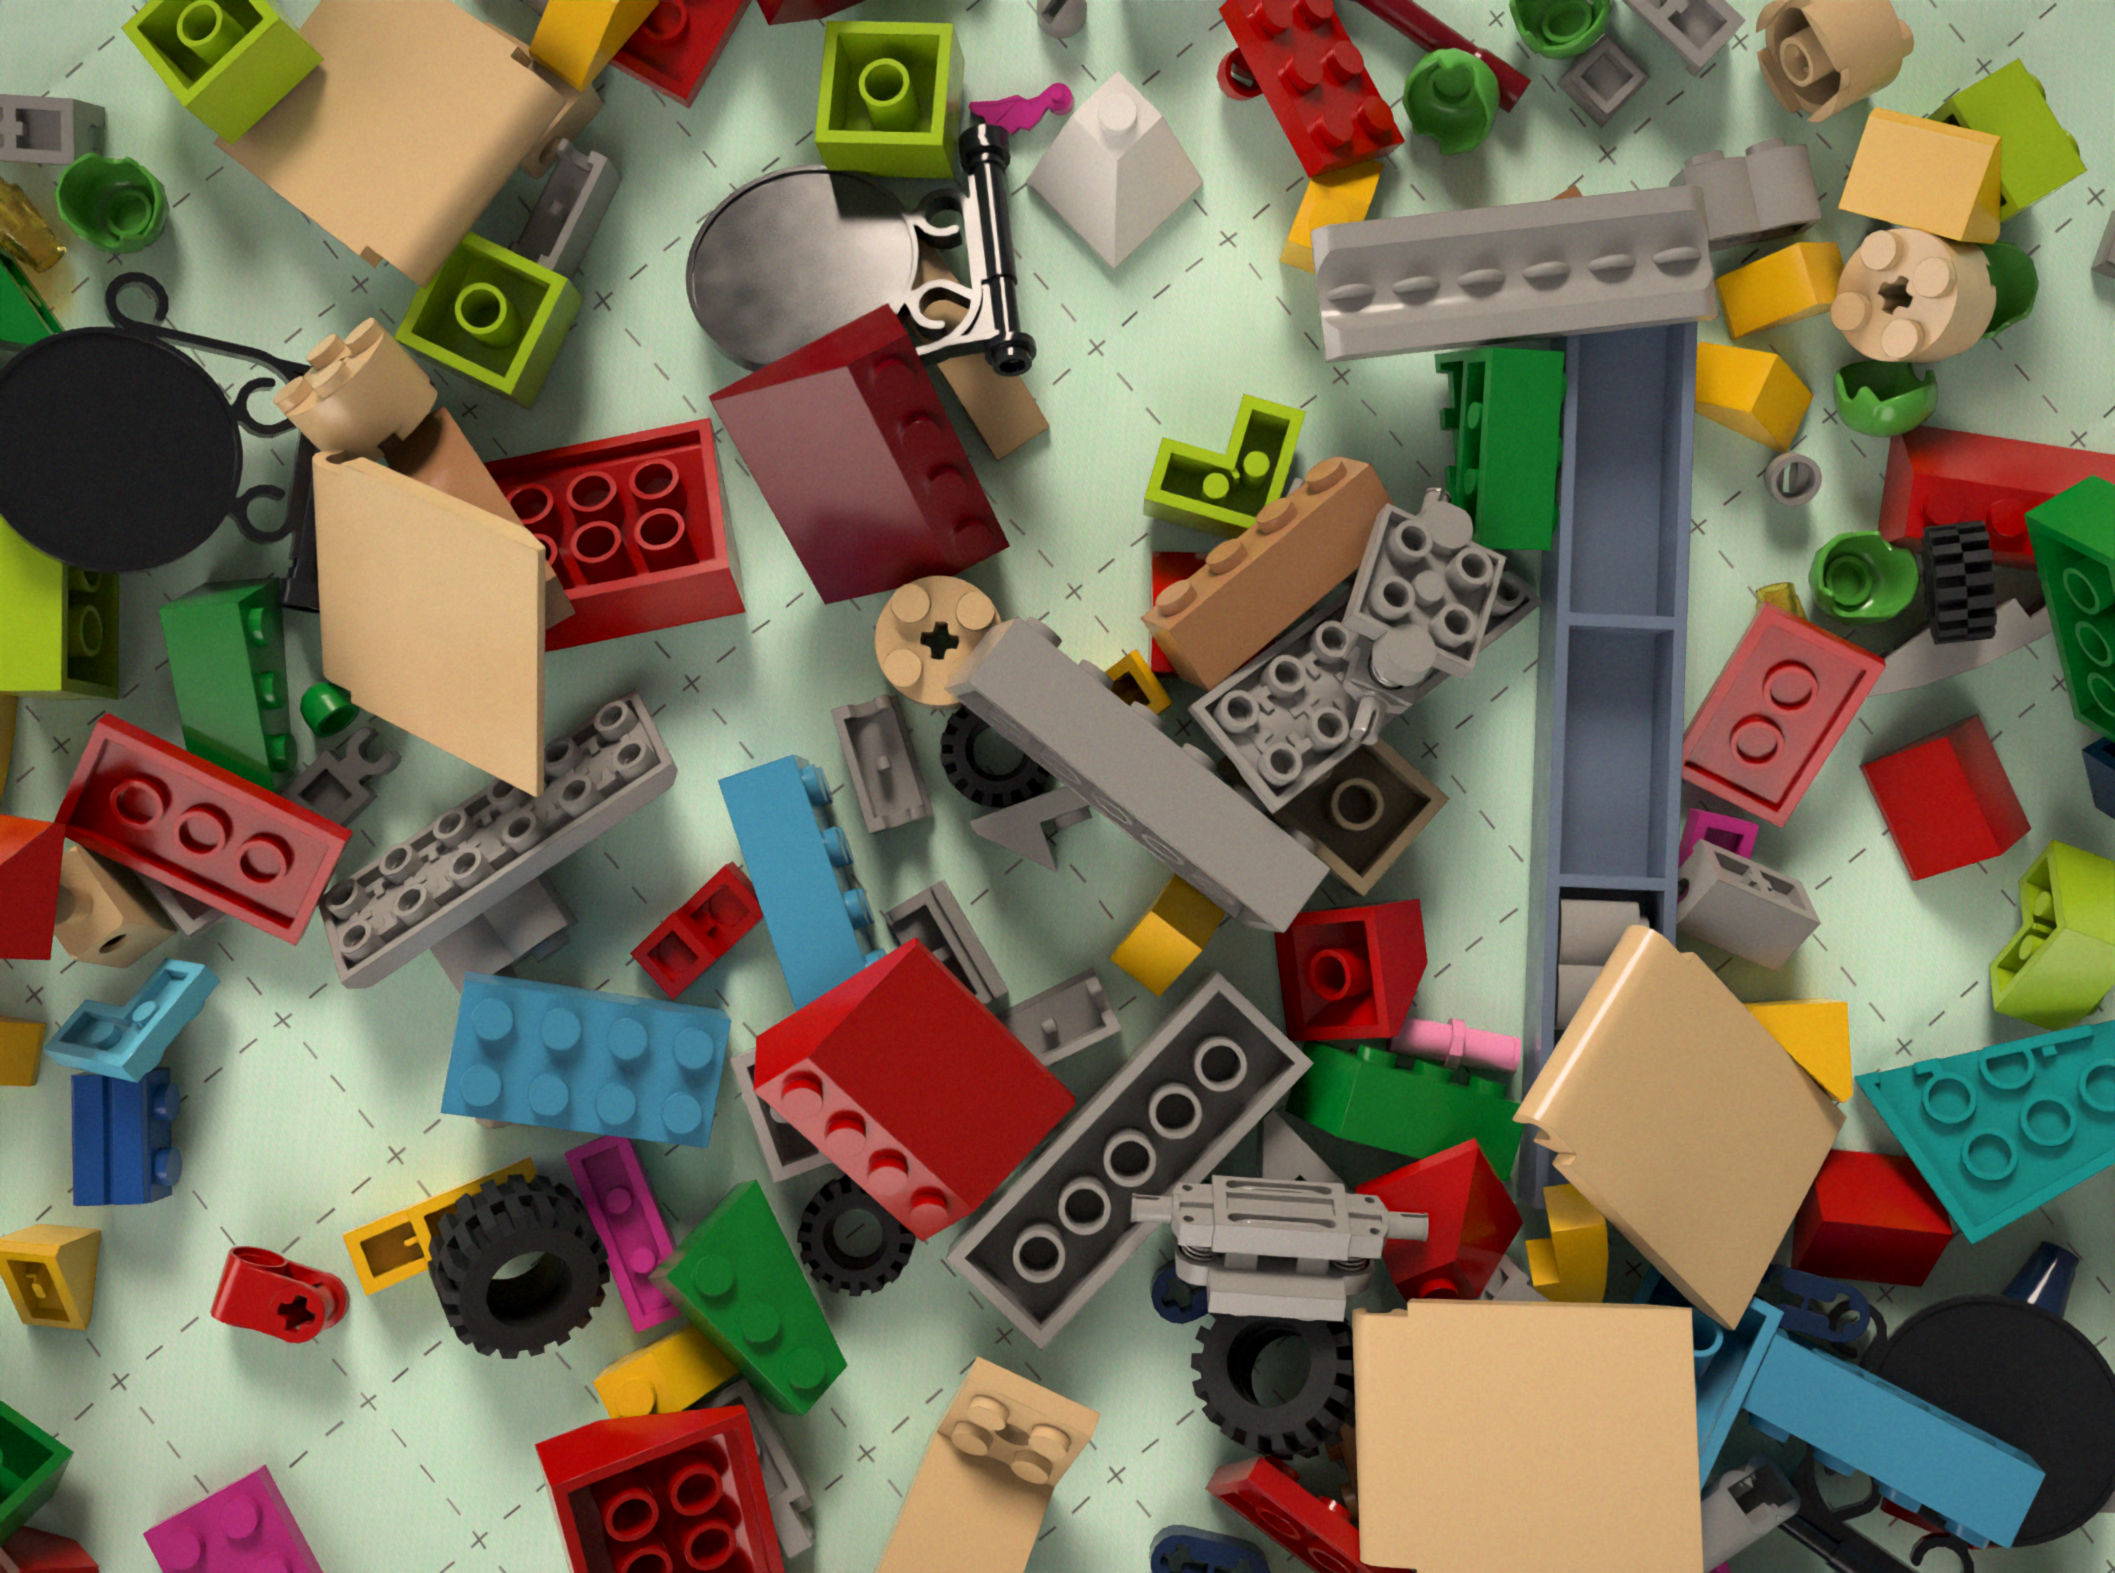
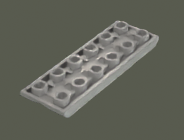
[1310,185,1718,363]
[1187,548,1543,814]
[319,688,678,989]

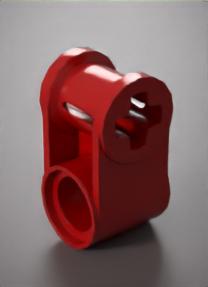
[210,1246,350,1344]

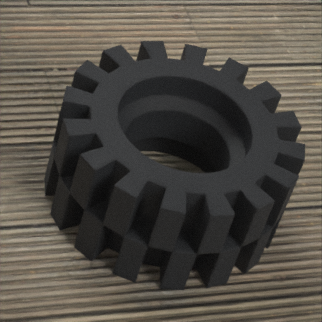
[1922,520,1997,645]
[940,704,1050,808]
[797,1174,916,1296]

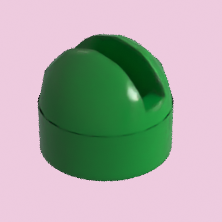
[300,683,360,738]

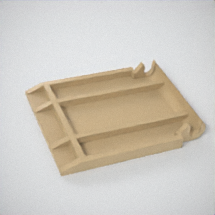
[213,0,567,289]
[312,449,546,797]
[1512,925,1847,1331]
[1352,1298,1704,1573]

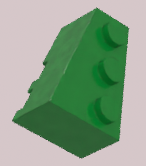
[1434,347,1568,551]
[159,577,298,792]
[1285,1040,1525,1182]
[647,1179,848,1416]

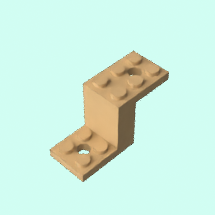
[873,1356,1100,1573]

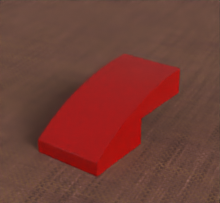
[630,861,764,1000]

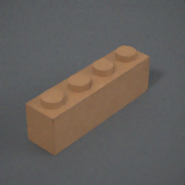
[377,406,575,630]
[1141,456,1395,692]

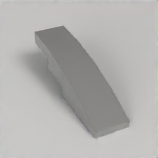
[1866,596,2053,698]

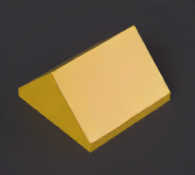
[1838,107,2002,244]

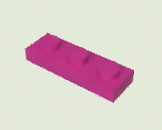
[564,1135,682,1333]

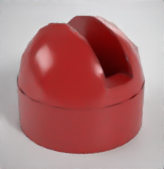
[1216,47,1263,101]

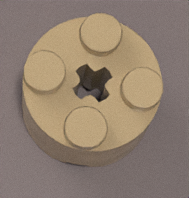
[1756,0,1914,123]
[1830,228,1996,364]
[273,317,438,462]
[875,576,1002,710]

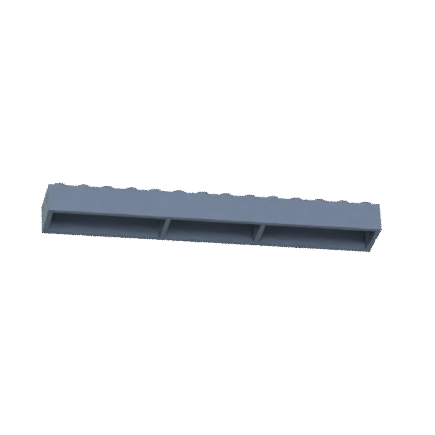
[1518,322,1698,1209]

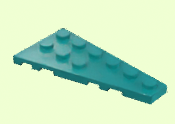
[1854,1020,2115,1246]

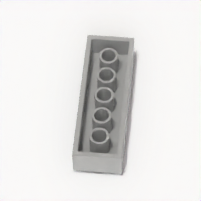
[944,616,1331,933]
[946,968,1314,1350]

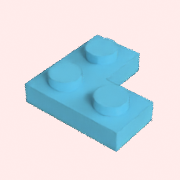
[43,958,221,1083]

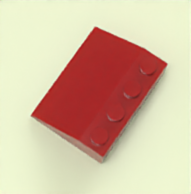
[483,418,746,652]
[753,937,1076,1242]
[534,1405,785,1573]

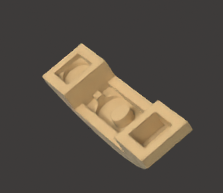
[906,238,1050,462]

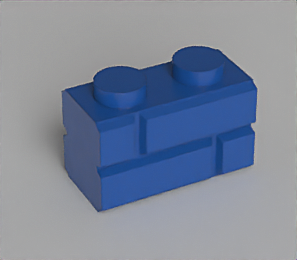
[71,1067,182,1206]

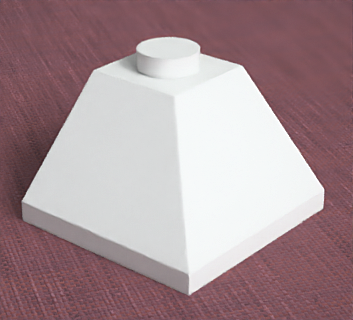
[1026,71,1204,272]

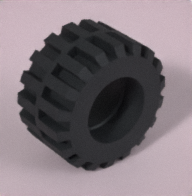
[428,1174,610,1359]
[1191,1313,1356,1461]

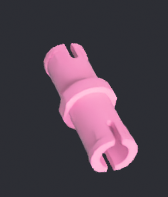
[1386,1017,1521,1074]

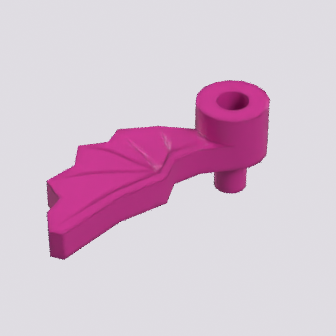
[969,83,1075,136]

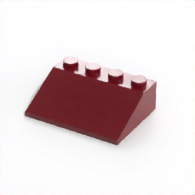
[708,303,1010,605]

